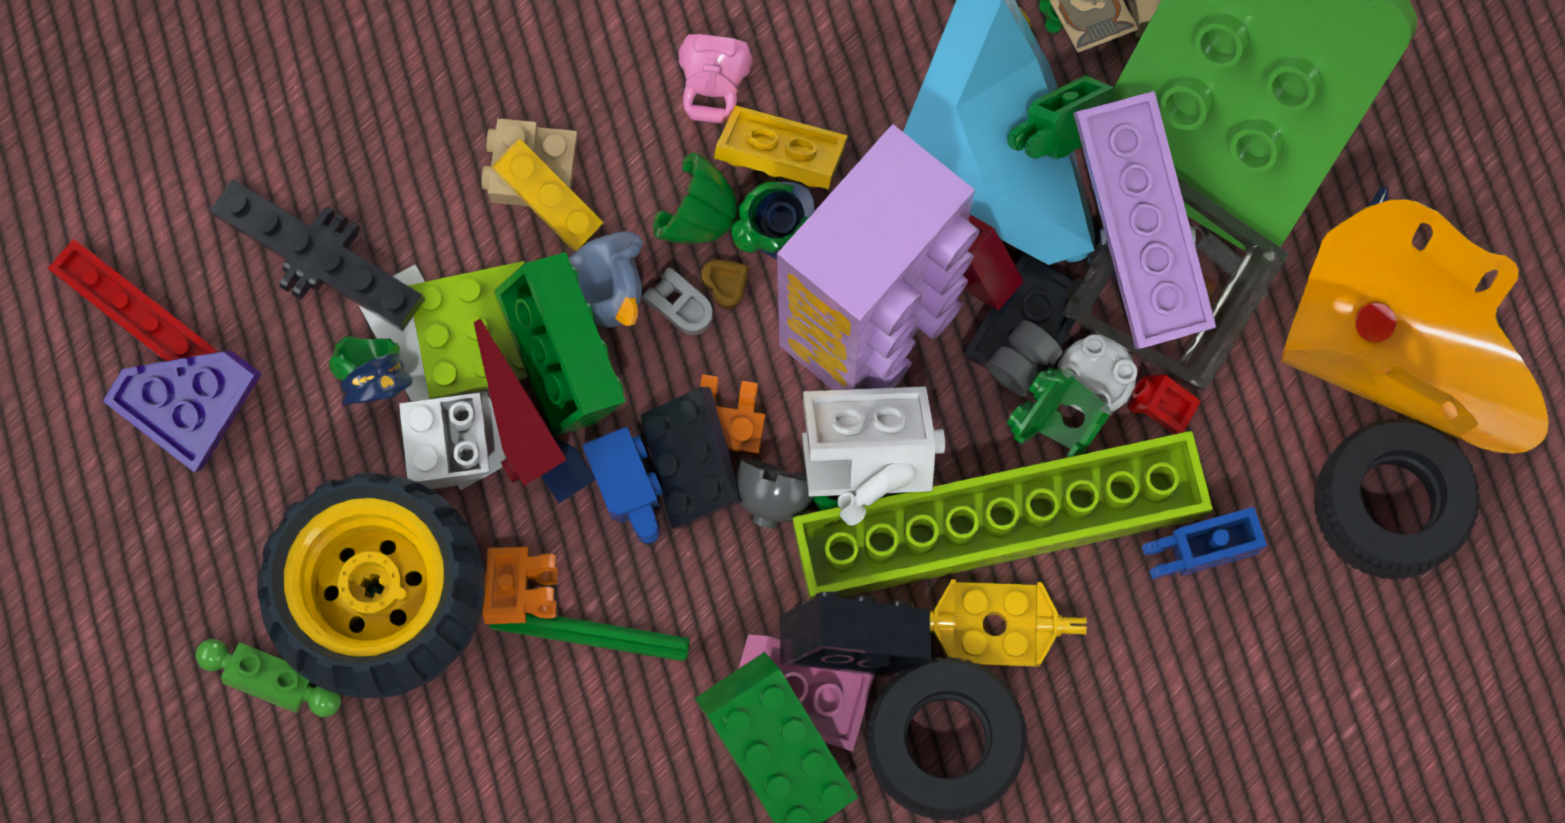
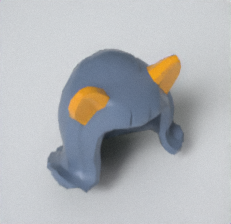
[568,231,643,328]

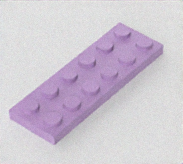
[1073,91,1216,349]

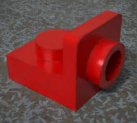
[1128,375,1201,435]

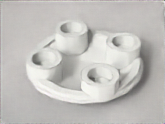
[1057,334,1137,413]

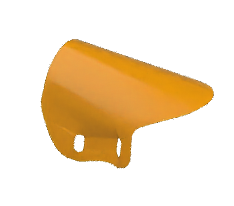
[1281,200,1549,454]

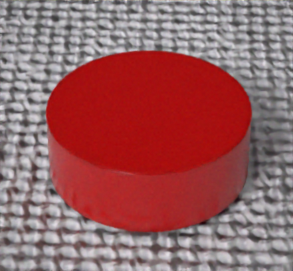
[1354,301,1396,343]

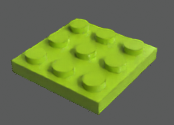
[408,261,529,399]

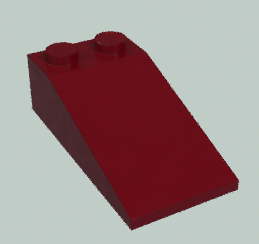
[474,318,567,486]

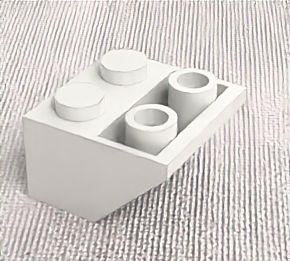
[399,393,490,489]

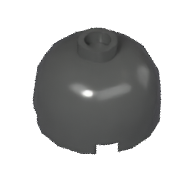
[736,459,814,529]

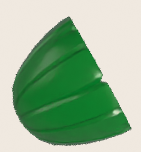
[653,152,737,244]

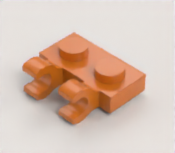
[700,374,765,456]
[483,547,559,624]

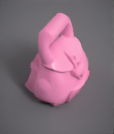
[678,34,753,124]

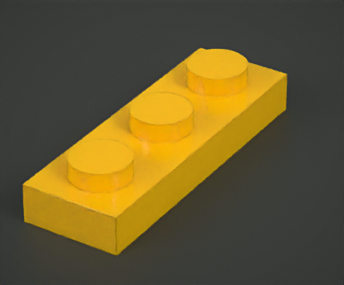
[490,139,604,251]

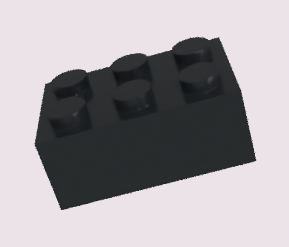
[780,591,931,677]

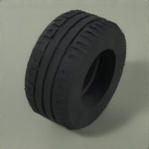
[1314,418,1480,580]
[867,657,1027,821]

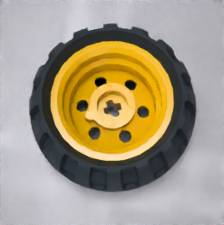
[257,473,485,699]

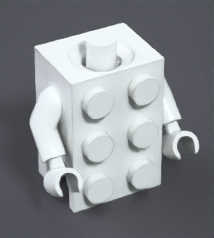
[802,387,945,525]

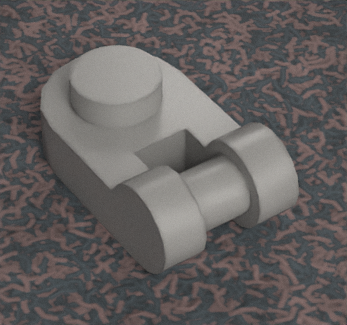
[642,267,713,335]

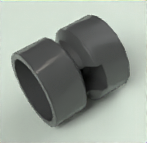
[986,320,1062,397]

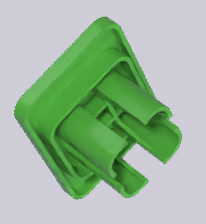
[1114,0,1418,255]

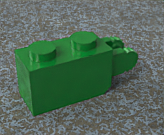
[1007,75,1114,159]

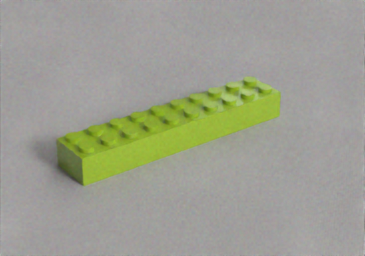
[793,431,1213,601]

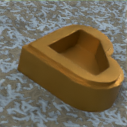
[701,259,750,309]

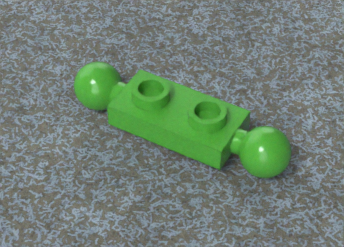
[195,639,341,717]

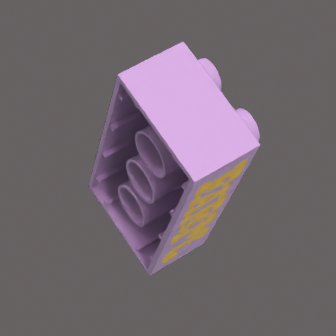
[777,124,980,390]

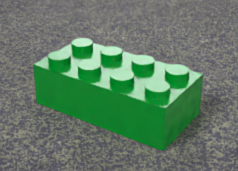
[494,252,626,438]
[694,652,858,823]

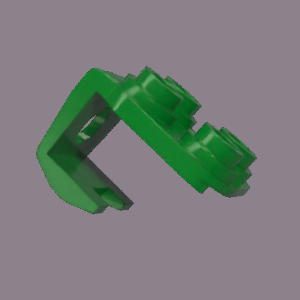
[1006,367,1112,457]

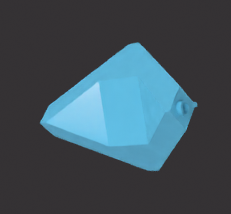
[903,0,1095,265]

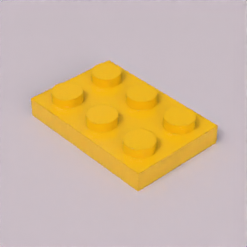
[714,105,848,189]

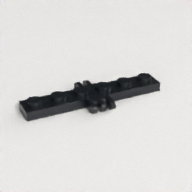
[210,179,425,332]

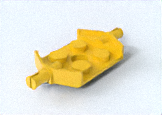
[930,579,1087,667]

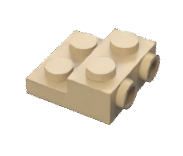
[482,118,578,206]

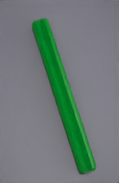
[489,613,690,662]

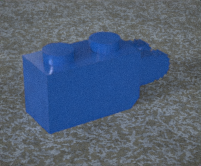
[582,427,663,545]
[1142,507,1267,580]

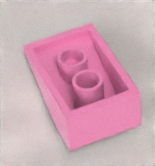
[738,634,875,751]

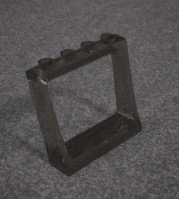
[1061,176,1289,391]

